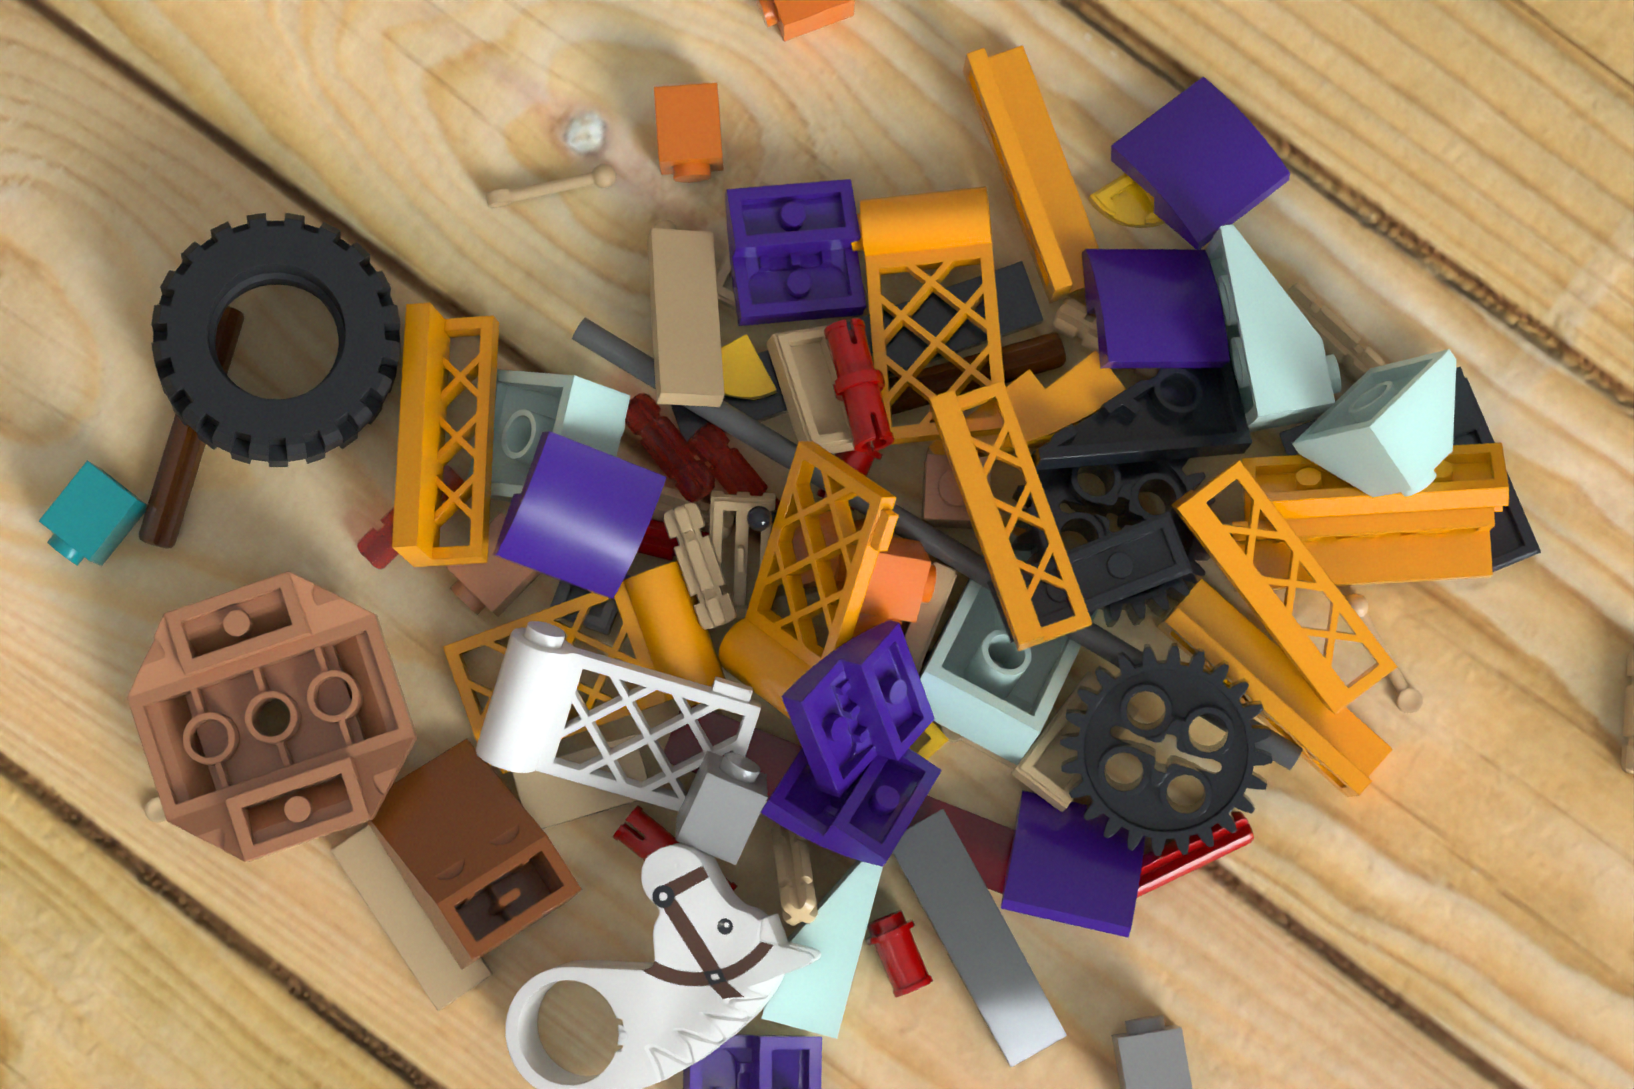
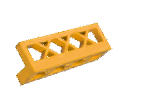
[963,45,1099,304]
[392,302,499,567]
[929,380,1092,652]
[1242,442,1509,521]
[1171,460,1397,714]
[1230,507,1495,592]
[1157,579,1393,797]

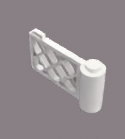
[476,621,761,812]

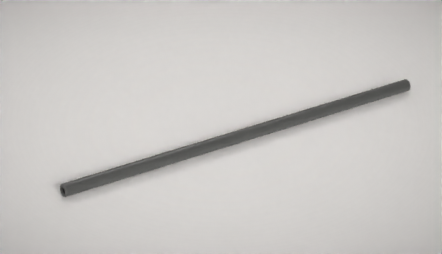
[572,317,1303,770]

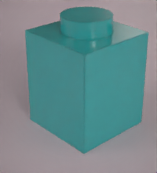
[39,460,147,566]

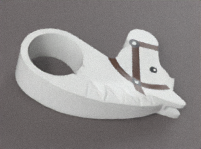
[505,843,821,1089]

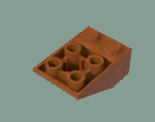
[367,739,582,970]

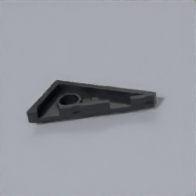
[1031,348,1252,470]

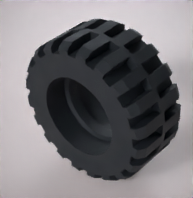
[151,213,401,467]

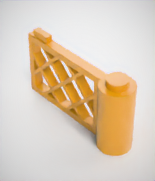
[851,186,1005,445]
[718,441,899,720]
[443,561,726,775]

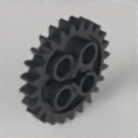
[1009,458,1216,627]
[1060,643,1273,856]

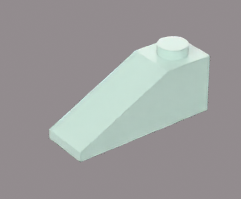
[761,860,883,1039]

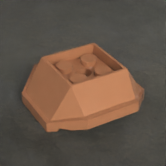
[127,571,418,862]

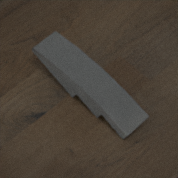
[892,809,1067,1067]

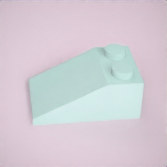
[1205,224,1341,432]
[919,533,1098,765]

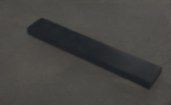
[671,261,1044,448]

